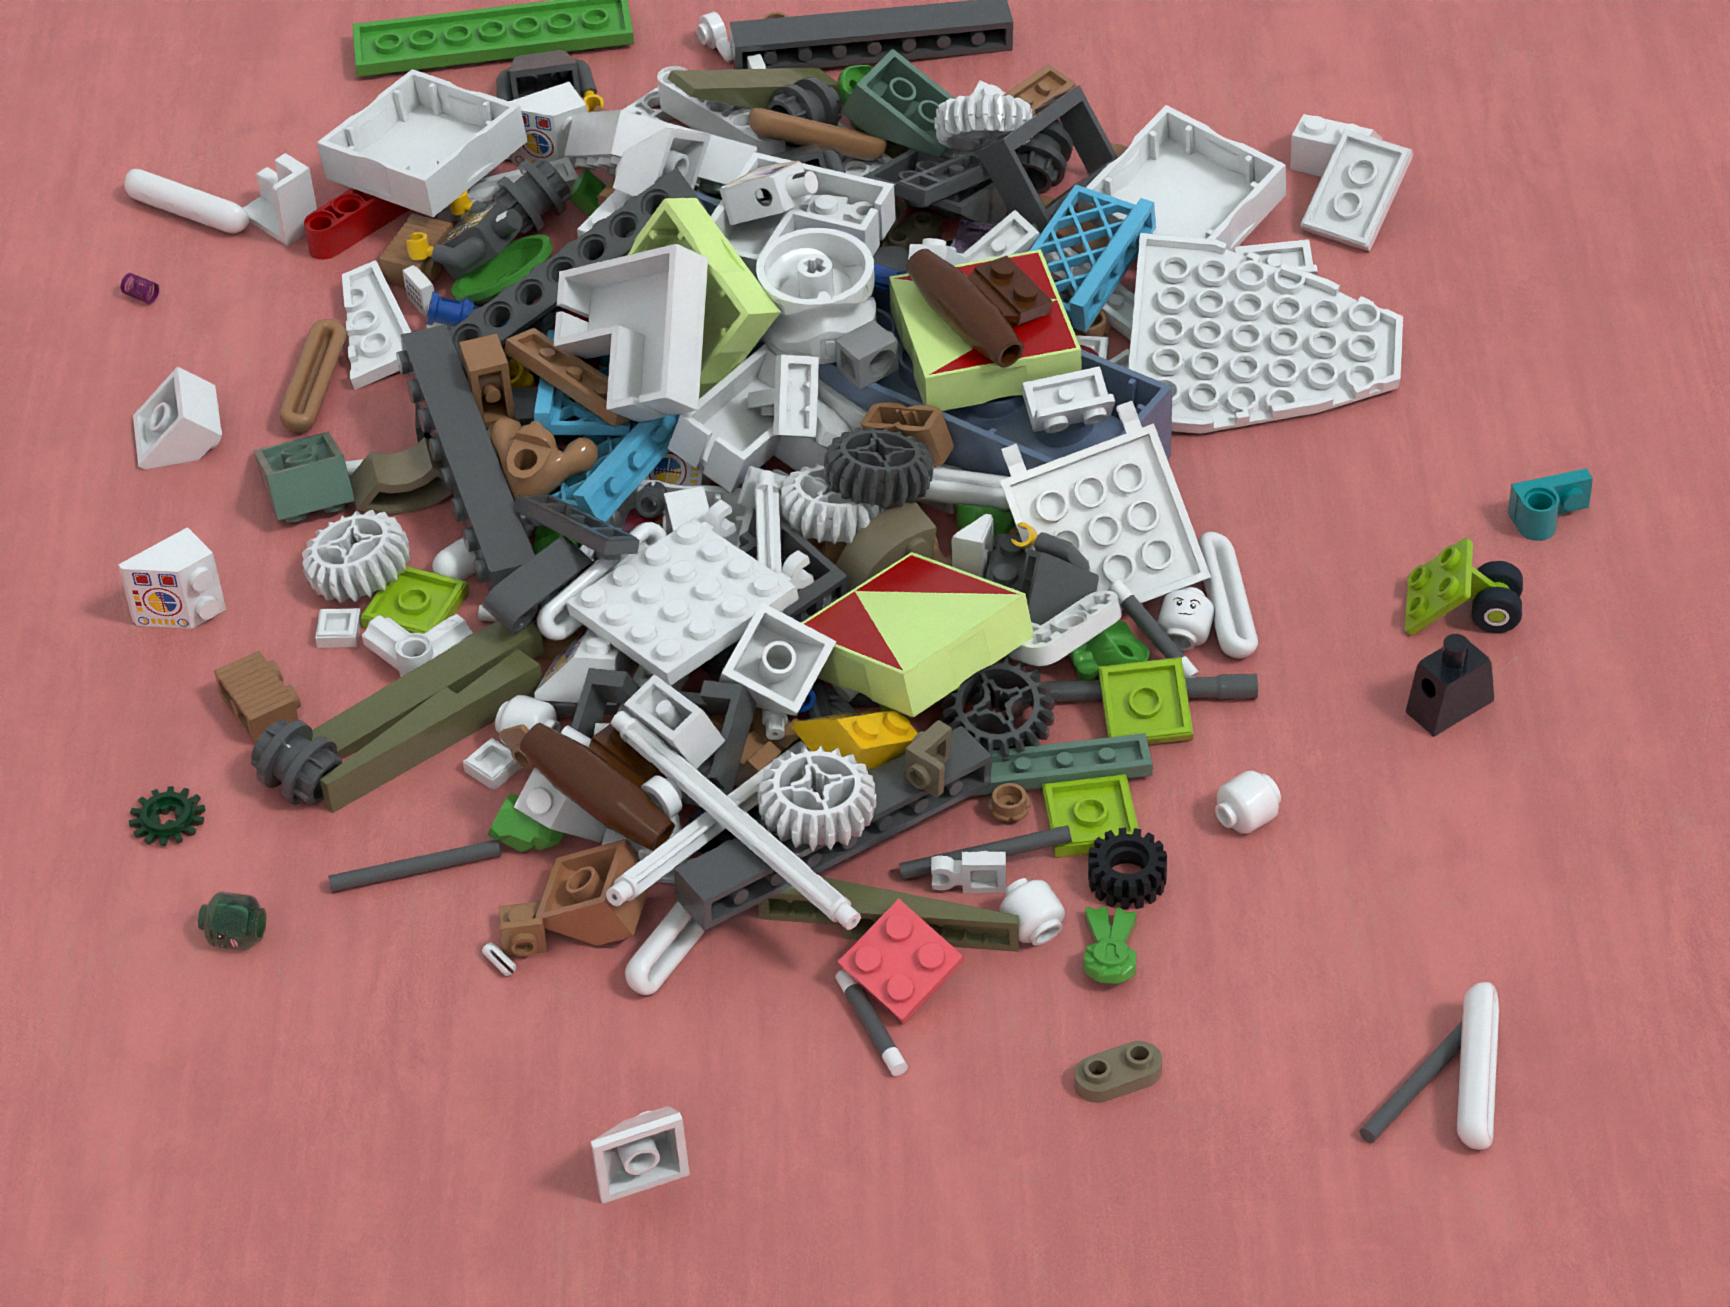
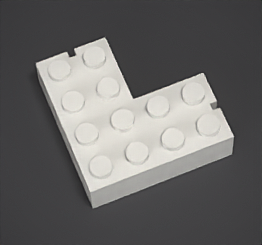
[564,110,757,196]
[710,152,896,278]
[554,244,708,422]
[667,343,867,493]

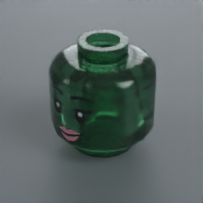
[198,891,267,951]

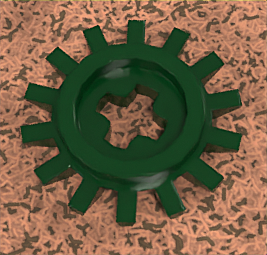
[129,786,206,846]

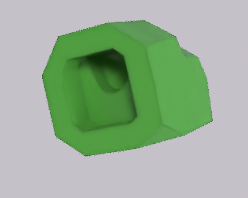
[487,793,565,852]

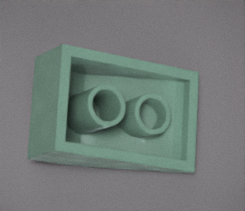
[840,49,956,157]
[253,431,355,522]

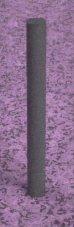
[899,825,1072,880]
[328,840,501,892]
[1359,1021,1462,1143]

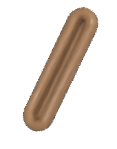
[748,107,887,161]
[280,319,346,433]

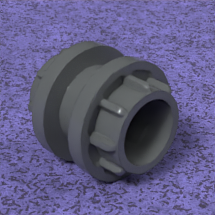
[766,77,842,148]
[1015,115,1074,193]
[492,159,571,234]
[251,720,343,805]

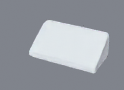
[951,514,994,579]

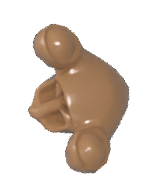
[490,417,598,501]

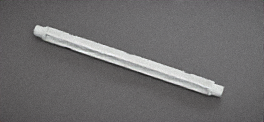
[755,470,788,740]
[611,711,861,930]
[606,741,810,906]

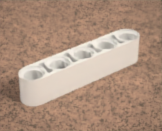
[657,66,786,155]

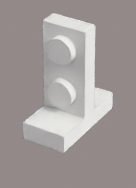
[748,355,819,438]

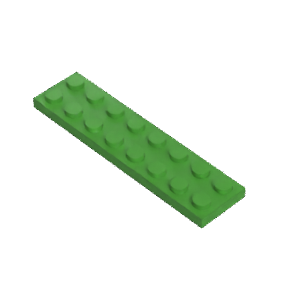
[352,0,634,77]

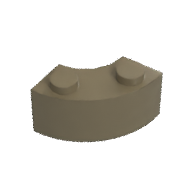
[350,437,452,515]
[836,502,937,592]

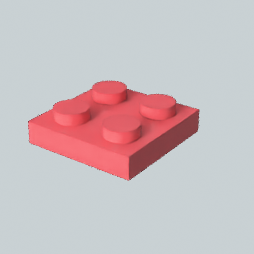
[838,899,965,1025]

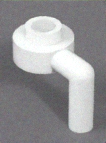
[696,11,733,63]
[638,776,682,860]

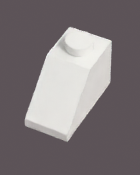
[624,674,725,769]

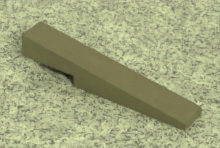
[667,68,838,109]
[312,620,544,759]
[320,649,543,813]
[758,877,1020,952]

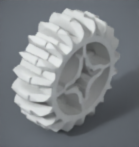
[935,93,1033,152]
[779,464,887,545]
[302,510,411,603]
[758,745,876,851]

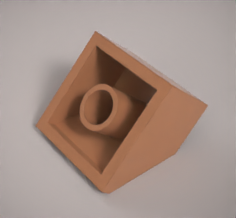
[535,838,650,946]

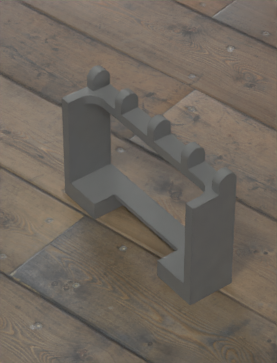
[977,85,1118,233]
[700,517,848,682]
[571,668,757,804]

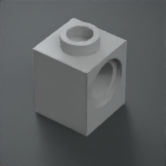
[835,320,899,390]

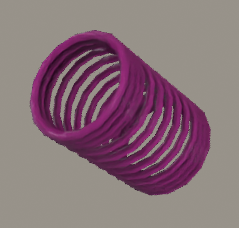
[120,273,159,304]

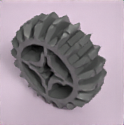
[824,427,934,508]
[941,655,1054,762]

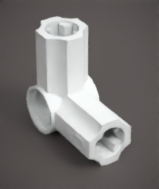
[362,614,473,678]

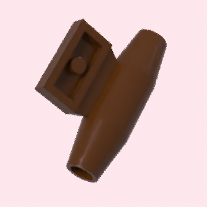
[906,249,1053,367]
[519,723,675,851]

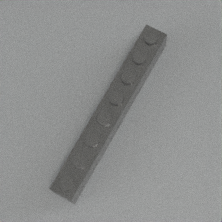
[730,0,1013,69]
[396,324,535,592]
[674,726,992,931]

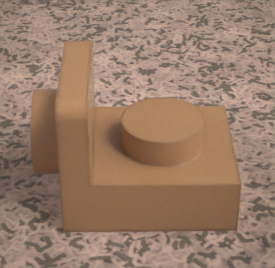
[499,901,548,957]

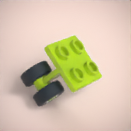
[1405,537,1523,636]

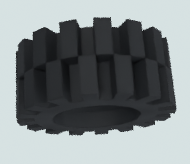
[1088,827,1167,910]

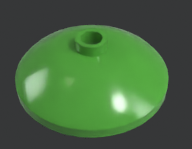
[451,234,553,305]

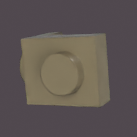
[904,720,952,798]

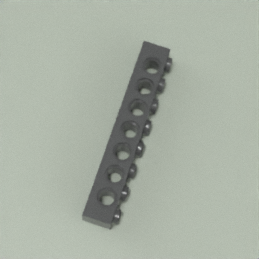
[448,168,711,367]

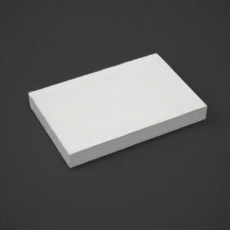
[1300,128,1413,252]

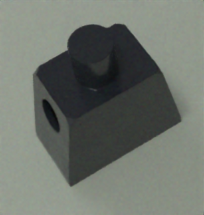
[1406,634,1494,737]

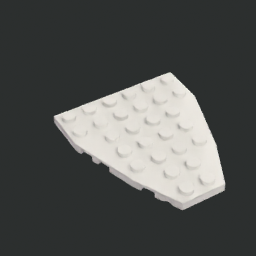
[1128,233,1403,434]

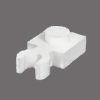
[806,194,874,224]
[931,851,1006,894]

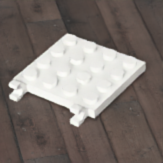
[1000,401,1211,611]
[566,500,814,686]

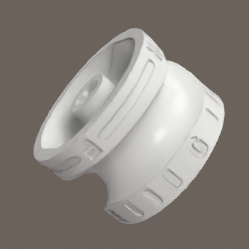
[756,228,877,364]

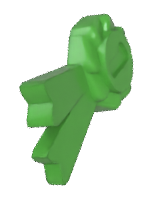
[1082,906,1137,984]

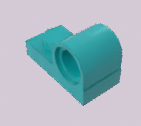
[1508,468,1593,541]

